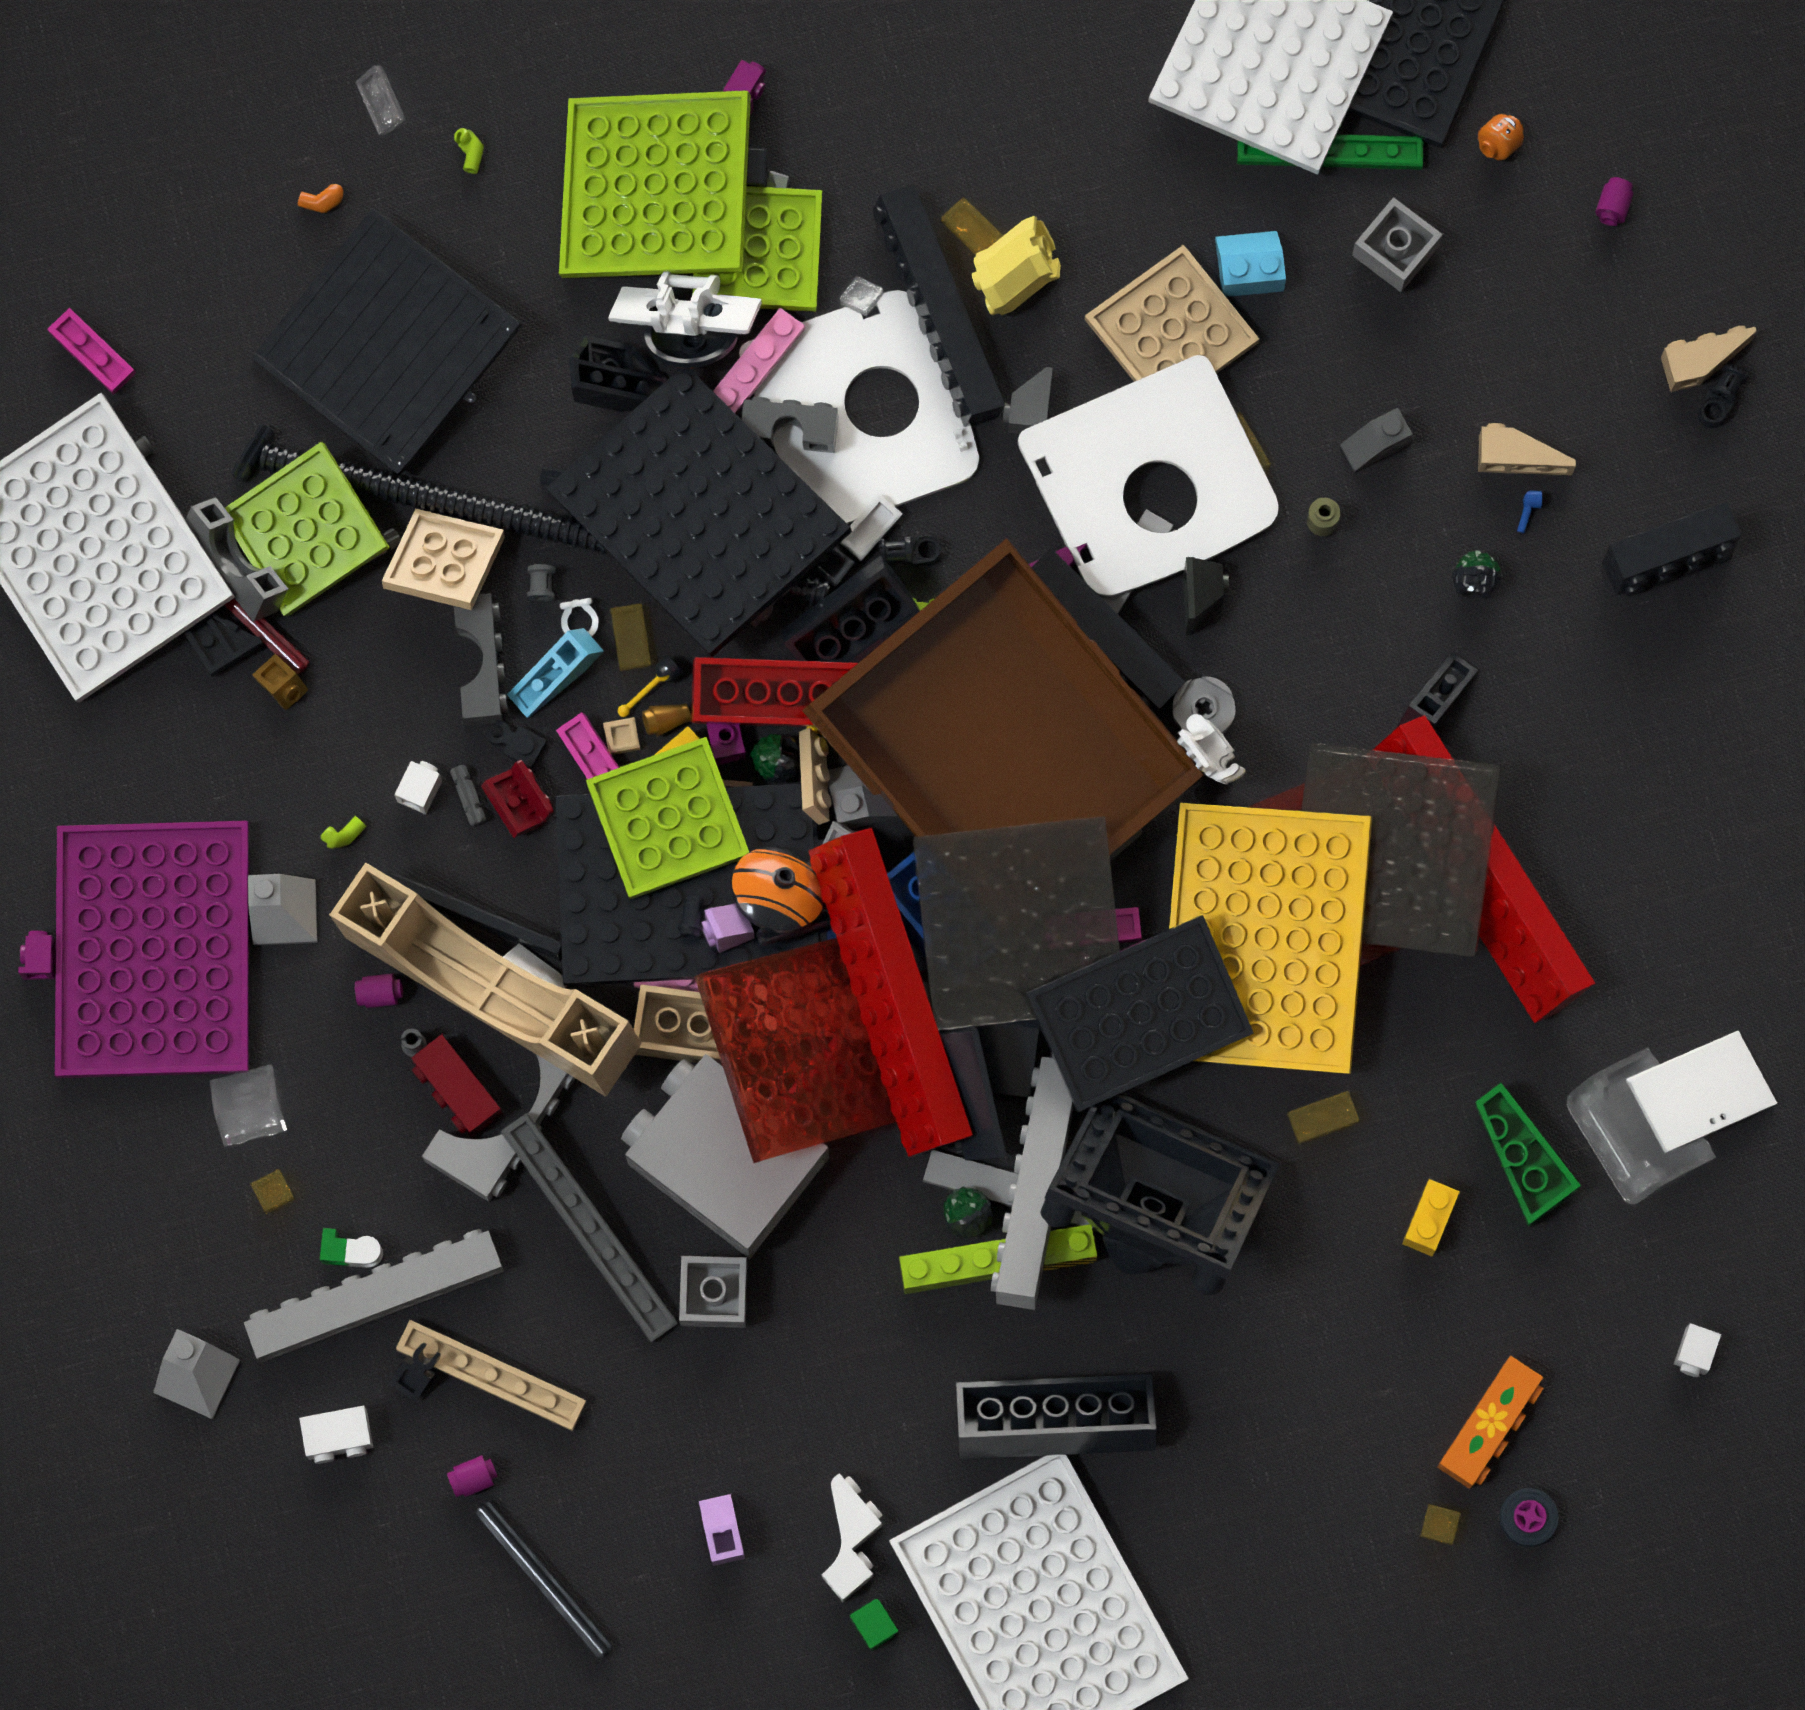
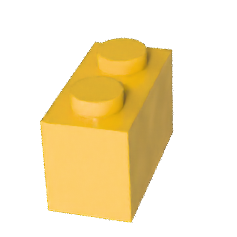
[1402,1179,1460,1256]

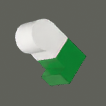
[320,1228,383,1268]

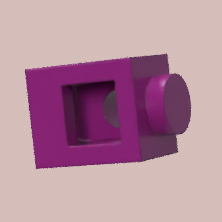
[723,60,767,115]
[707,724,746,766]
[18,931,56,980]

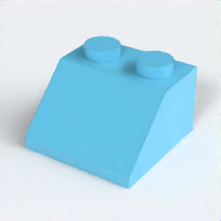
[1215,231,1286,297]

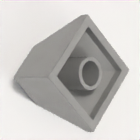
[828,765,899,829]
[248,874,317,946]
[153,1329,241,1419]

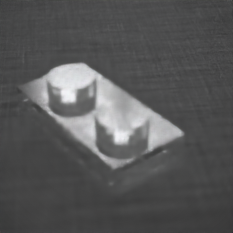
[356,66,406,135]

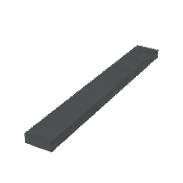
[500,1113,677,1342]

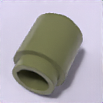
[1307,498,1340,536]

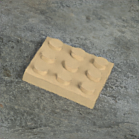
[382,509,505,610]

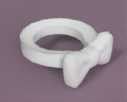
[560,598,598,637]

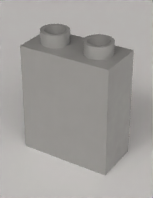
[621,1054,829,1259]

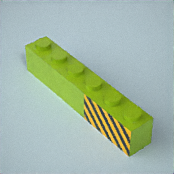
[899,1224,1097,1294]

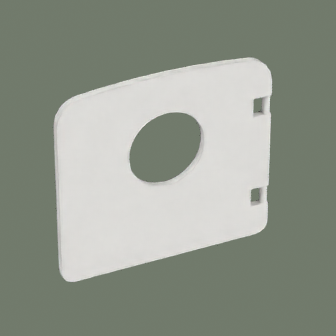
[739,290,979,524]
[1018,355,1278,597]

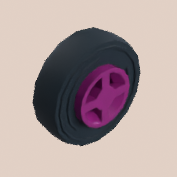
[1499,1488,1559,1548]

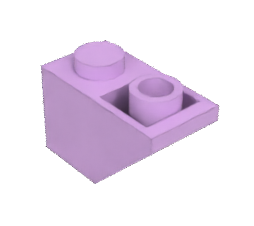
[702,904,754,953]
[699,1494,745,1566]

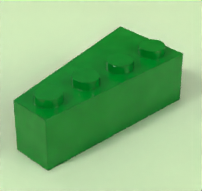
[1475,1083,1581,1227]

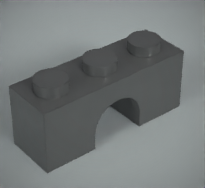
[742,397,839,453]

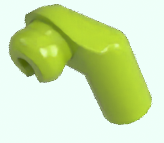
[454,128,484,174]
[321,816,367,849]

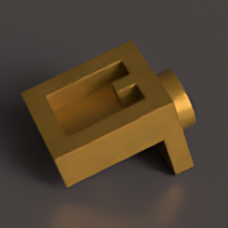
[252,654,308,710]

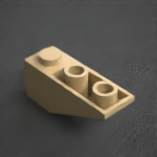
[1661,326,1756,392]

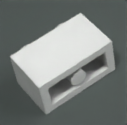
[299,1406,373,1464]

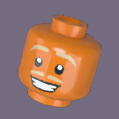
[1478,114,1524,160]

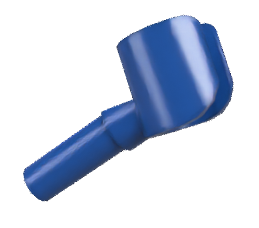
[1517,490,1542,533]

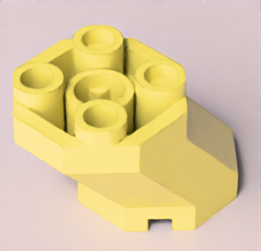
[972,216,1061,315]

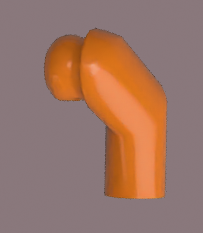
[298,184,344,213]

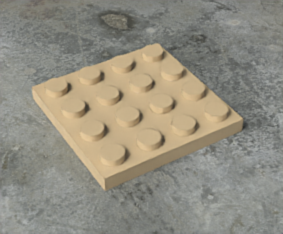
[1085,245,1259,382]

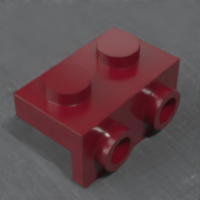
[481,760,553,838]

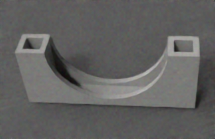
[422,1054,576,1202]

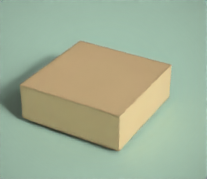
[603,717,640,755]

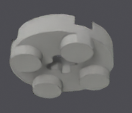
[1172,677,1236,734]

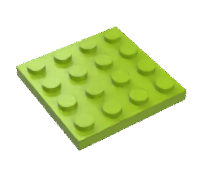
[692,186,822,312]
[225,442,390,617]
[586,737,749,900]

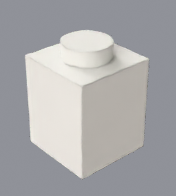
[395,761,442,814]
[1674,1323,1721,1377]

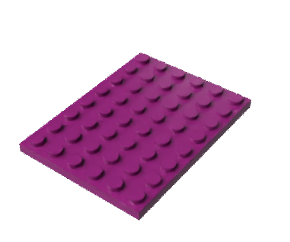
[55,821,249,1078]

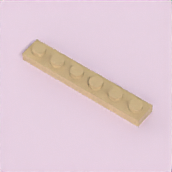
[396,1320,586,1431]

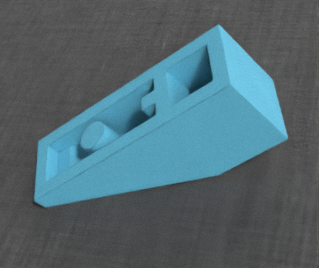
[507,628,604,718]

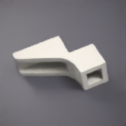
[822,1473,883,1602]

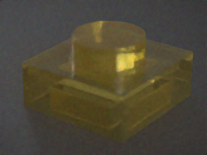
[250,1169,295,1214]
[1420,1504,1461,1545]

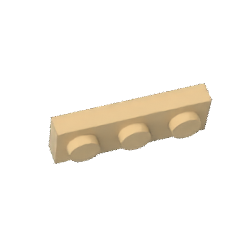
[799,728,831,825]

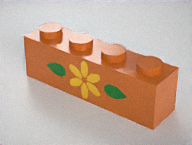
[1437,1355,1544,1489]

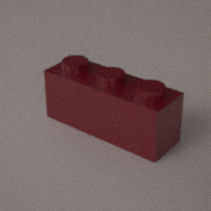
[411,1034,503,1138]

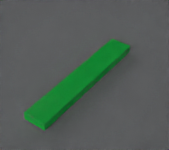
[1237,134,1423,170]

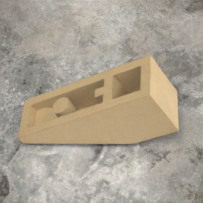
[1478,423,1576,475]

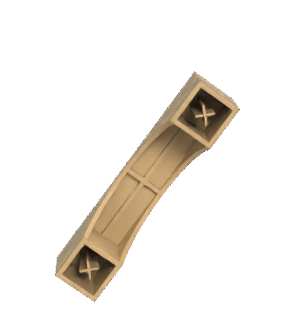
[329,862,642,1096]

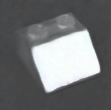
[210,1064,287,1146]

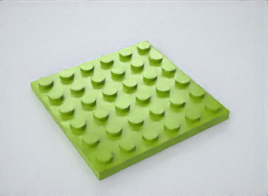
[559,91,751,278]

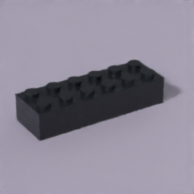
[956,1374,1156,1459]

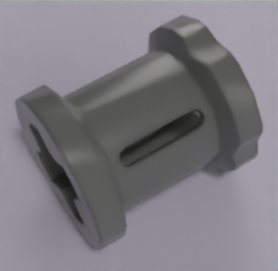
[527,564,556,602]

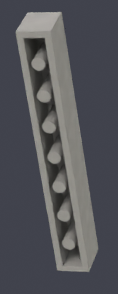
[991,1057,1074,1310]
[244,1229,504,1363]

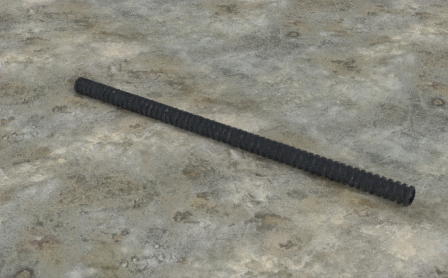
[259,443,831,606]

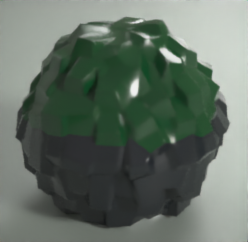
[1452,551,1502,599]
[751,734,800,783]
[943,1186,993,1239]

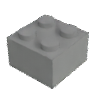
[1352,197,1443,292]
[679,1256,748,1328]

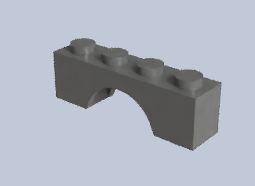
[185,497,288,622]
[454,593,508,726]

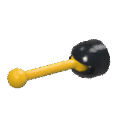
[618,655,683,717]

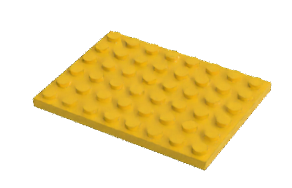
[1169,803,1372,1074]

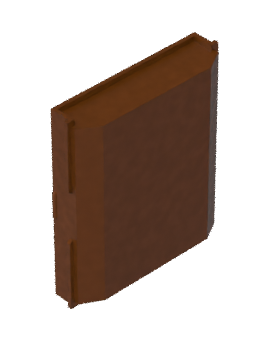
[802,538,1203,941]

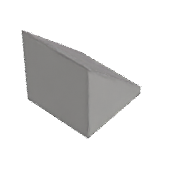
[767,171,789,188]

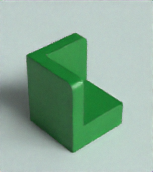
[850,1599,899,1651]

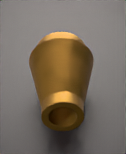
[642,703,691,737]

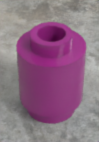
[1595,177,1634,226]
[355,973,403,1008]
[447,1455,498,1498]

